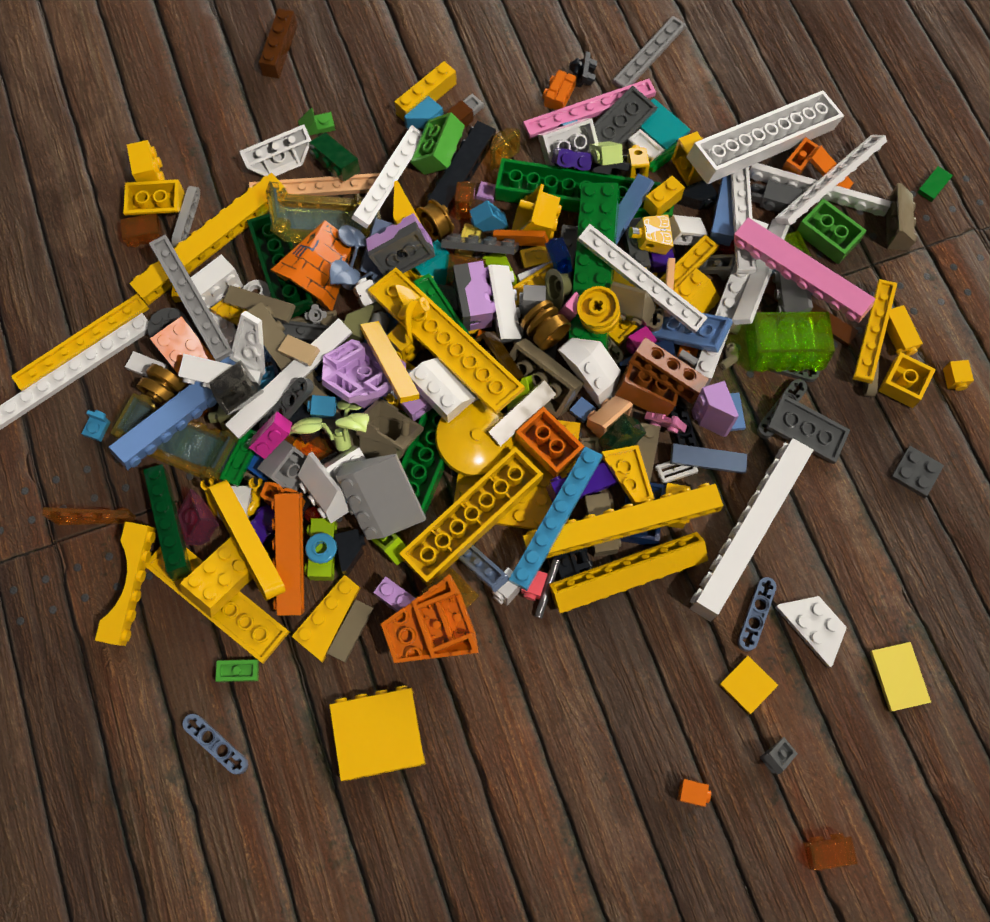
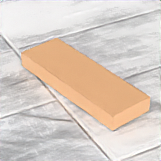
[664,258,675,317]

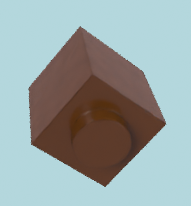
[446,100,474,128]

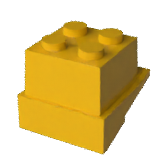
[512,184,562,240]

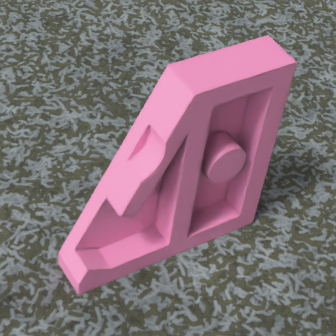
[644,412,687,434]

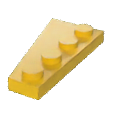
[291,575,360,663]

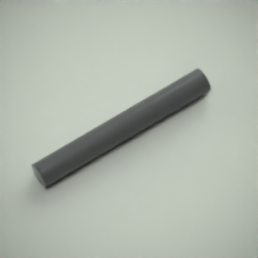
[535,559,560,618]

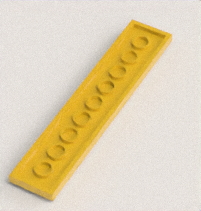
[368,267,525,414]

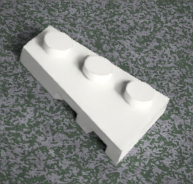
[229,311,266,375]

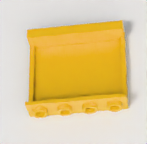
[330,686,426,781]

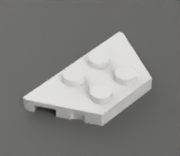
[775,596,847,668]

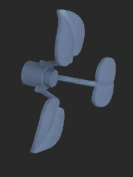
[329,225,384,290]

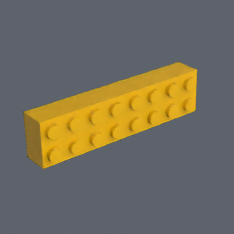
[399,447,543,587]

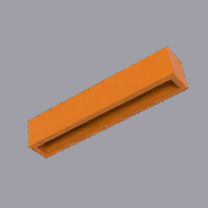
[271,493,305,616]

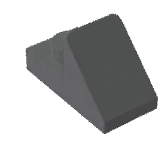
[699,254,736,282]
[760,737,798,775]

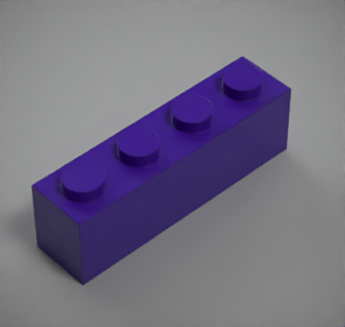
[546,460,619,503]

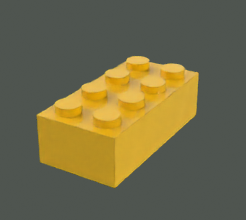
[180,537,268,618]

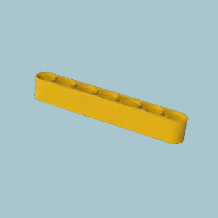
[207,480,285,601]

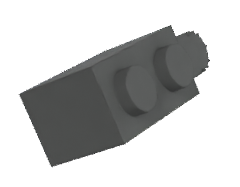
[751,180,803,213]

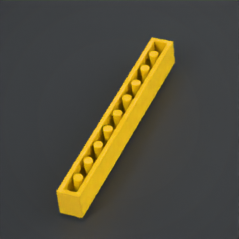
[129,172,288,306]
[523,483,723,558]

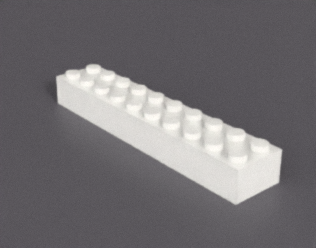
[687,91,844,184]
[690,438,813,622]

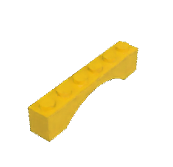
[95,521,156,646]

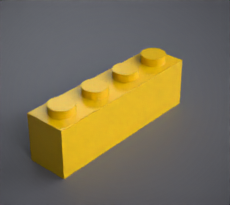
[394,61,457,121]

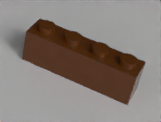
[259,8,298,79]

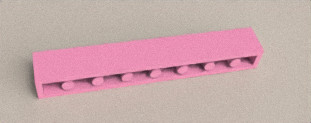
[734,217,876,323]

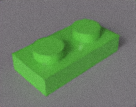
[216,660,259,682]

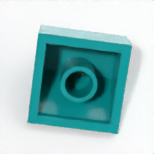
[412,240,455,289]

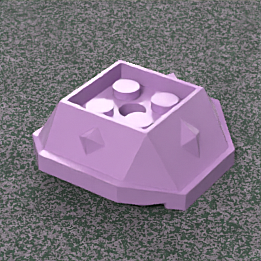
[322,339,406,408]

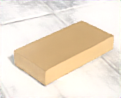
[278,335,320,366]

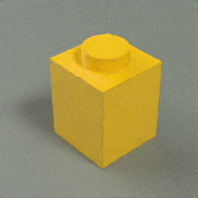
[943,360,974,391]

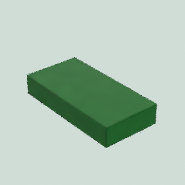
[917,166,953,202]

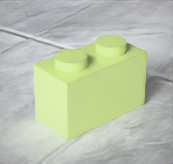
[588,141,623,165]

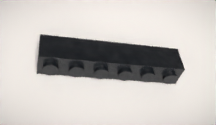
[426,121,496,215]

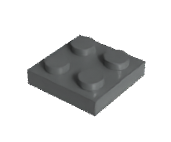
[890,446,944,498]

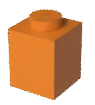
[677,779,711,807]

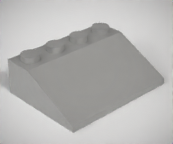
[335,454,426,540]

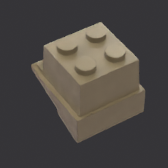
[356,398,424,460]

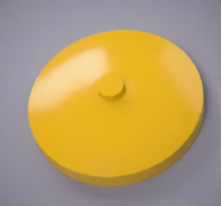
[435,400,512,477]

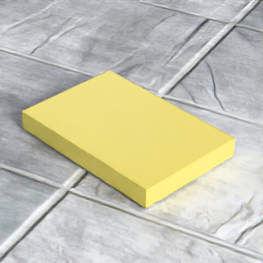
[870,642,931,712]

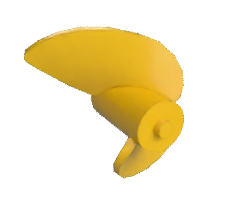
[395,285,431,343]

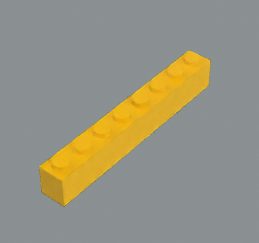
[549,532,708,613]

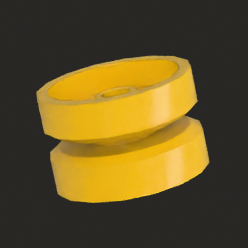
[577,286,621,334]

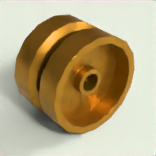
[136,363,187,405]

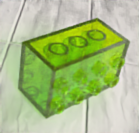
[746,312,835,372]

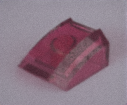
[178,489,219,545]

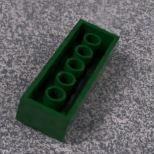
[247,210,313,319]

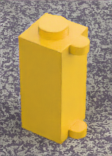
[886,305,923,356]

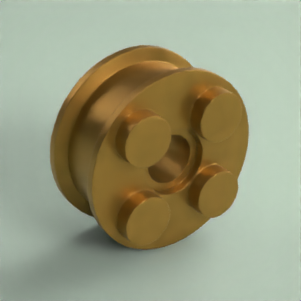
[416,199,455,242]

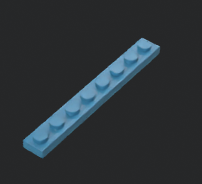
[509,447,603,591]

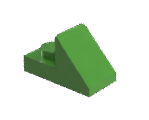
[298,108,335,136]

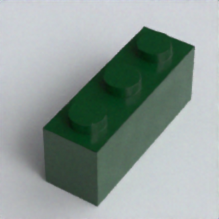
[309,132,360,182]

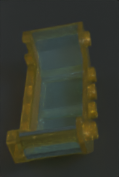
[265,182,381,243]
[110,393,239,482]

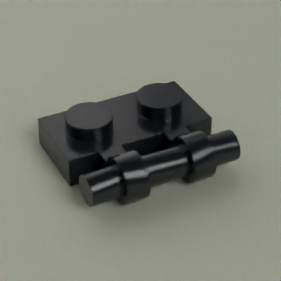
[553,548,594,580]

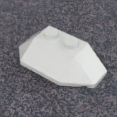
[239,124,311,176]
[557,338,621,408]

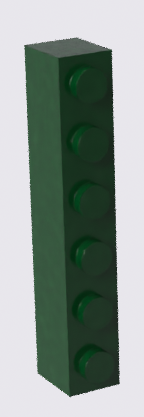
[143,464,192,581]

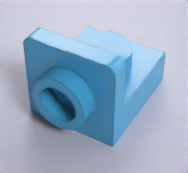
[81,410,111,442]

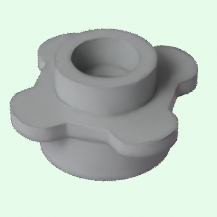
[305,304,327,325]

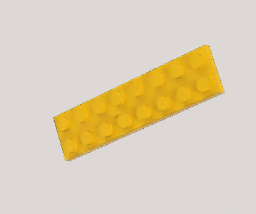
[146,546,290,664]

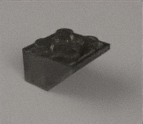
[209,360,264,415]

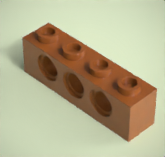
[629,337,709,404]

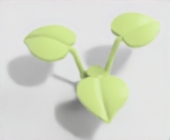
[289,400,370,451]

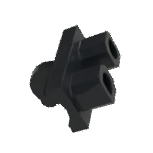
[569,51,597,88]

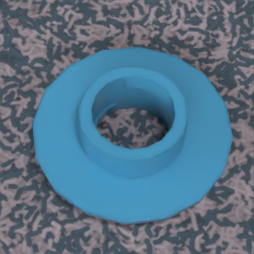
[305,533,337,564]

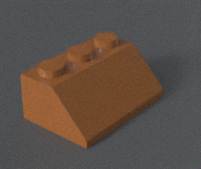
[615,358,678,417]

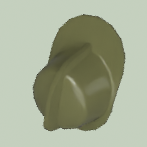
[545,268,572,311]

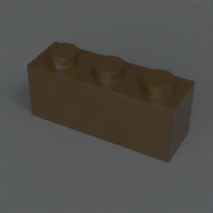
[475,331,524,382]

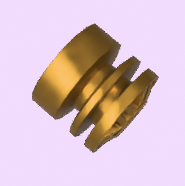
[521,300,571,351]

